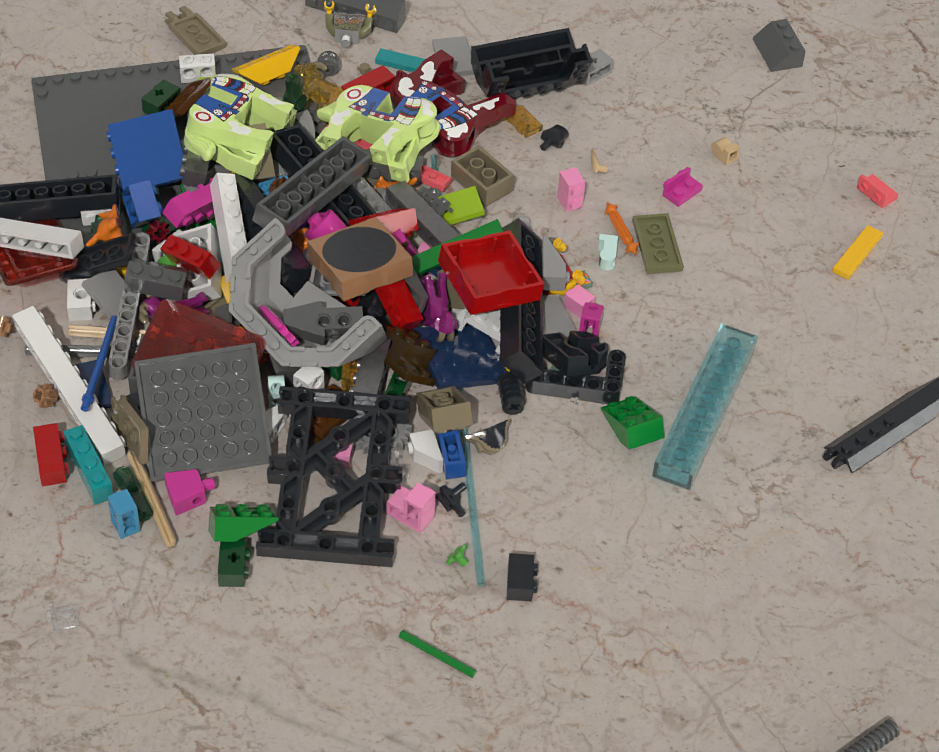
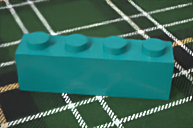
[63,425,113,505]

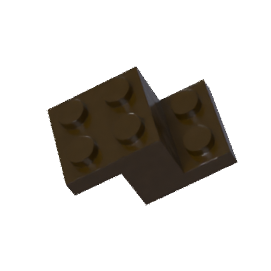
[384,326,436,387]

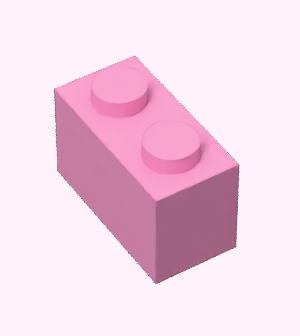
[557,167,586,212]

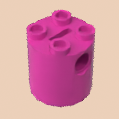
[304,209,348,241]

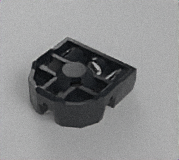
[543,330,608,377]

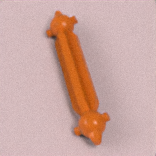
[604,202,639,255]

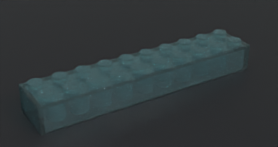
[652,324,758,490]

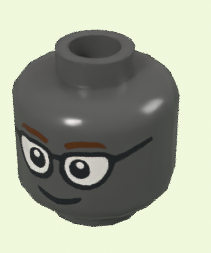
[317,51,340,76]

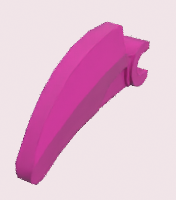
[258,304,299,347]

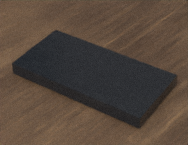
[62,233,137,283]

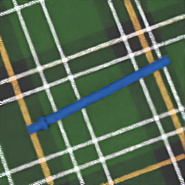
[81,315,117,412]

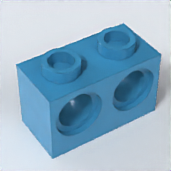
[107,489,140,539]

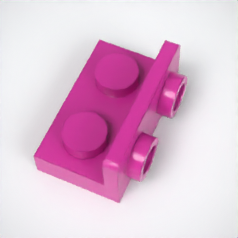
[662,167,703,207]

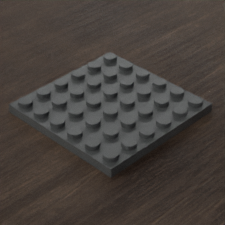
[134,343,272,482]

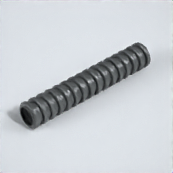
[841,719,900,752]

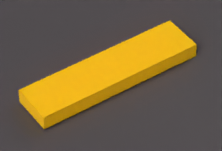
[832,225,884,280]

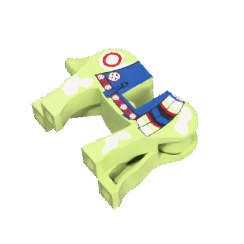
[184,74,297,180]
[315,85,440,183]

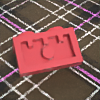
[857,174,898,208]

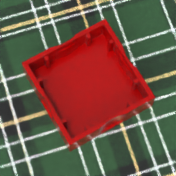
[438,230,545,315]

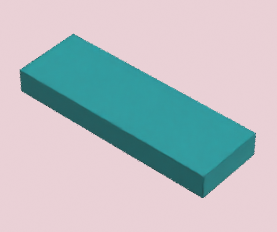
[375,48,425,72]

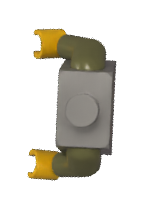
[324,0,376,48]

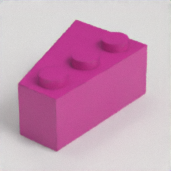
[162,177,215,228]

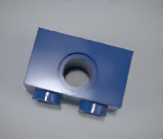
[438,430,466,480]

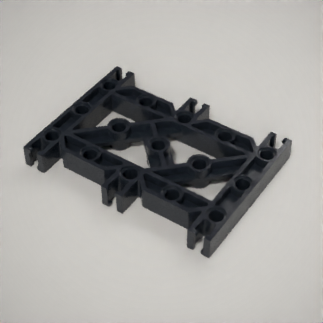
[256,386,410,567]

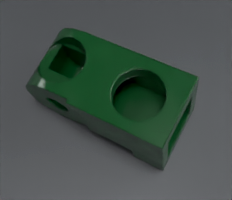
[384,372,412,396]

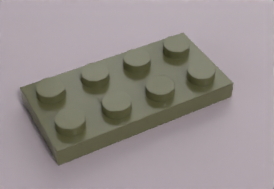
[632,213,684,274]

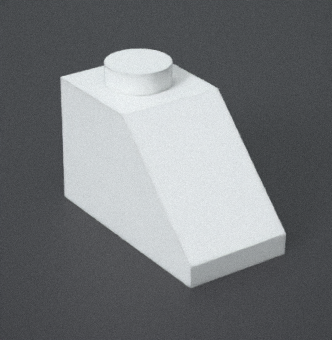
[406,429,443,473]

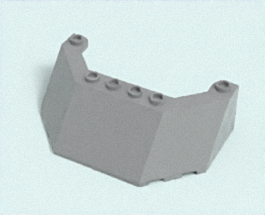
[229,218,387,367]

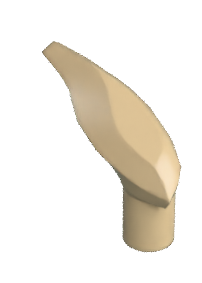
[591,149,608,173]

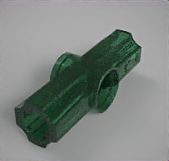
[283,72,307,124]
[113,466,153,522]

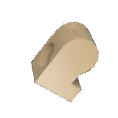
[711,137,740,165]

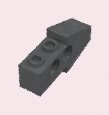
[282,301,363,345]

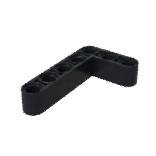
[525,350,626,404]

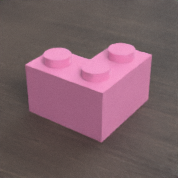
[387,483,436,533]

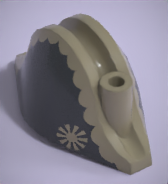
[463,419,510,455]

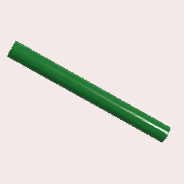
[399,630,476,678]

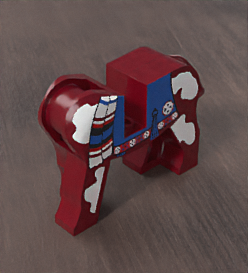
[389,49,516,157]

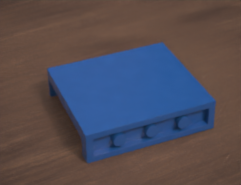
[106,109,185,193]

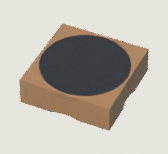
[307,217,413,301]

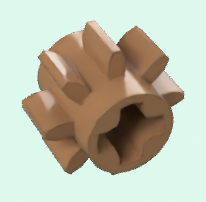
[0,316,14,337]
[33,383,58,408]

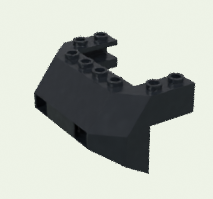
[471,28,592,99]

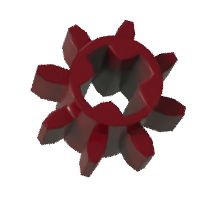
[145,219,170,244]

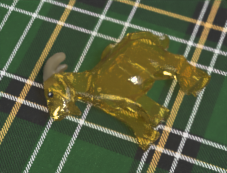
[288,62,344,125]

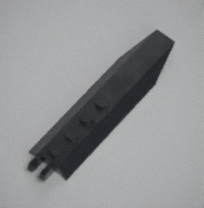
[822,377,939,473]

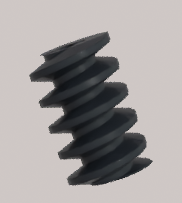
[497,371,526,415]

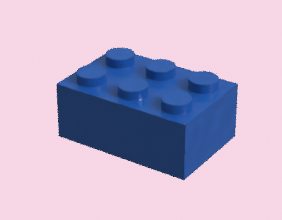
[121,180,162,229]

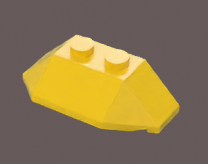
[232,44,300,85]

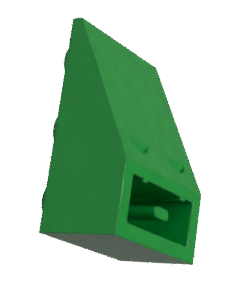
[600,396,665,450]
[208,504,279,542]

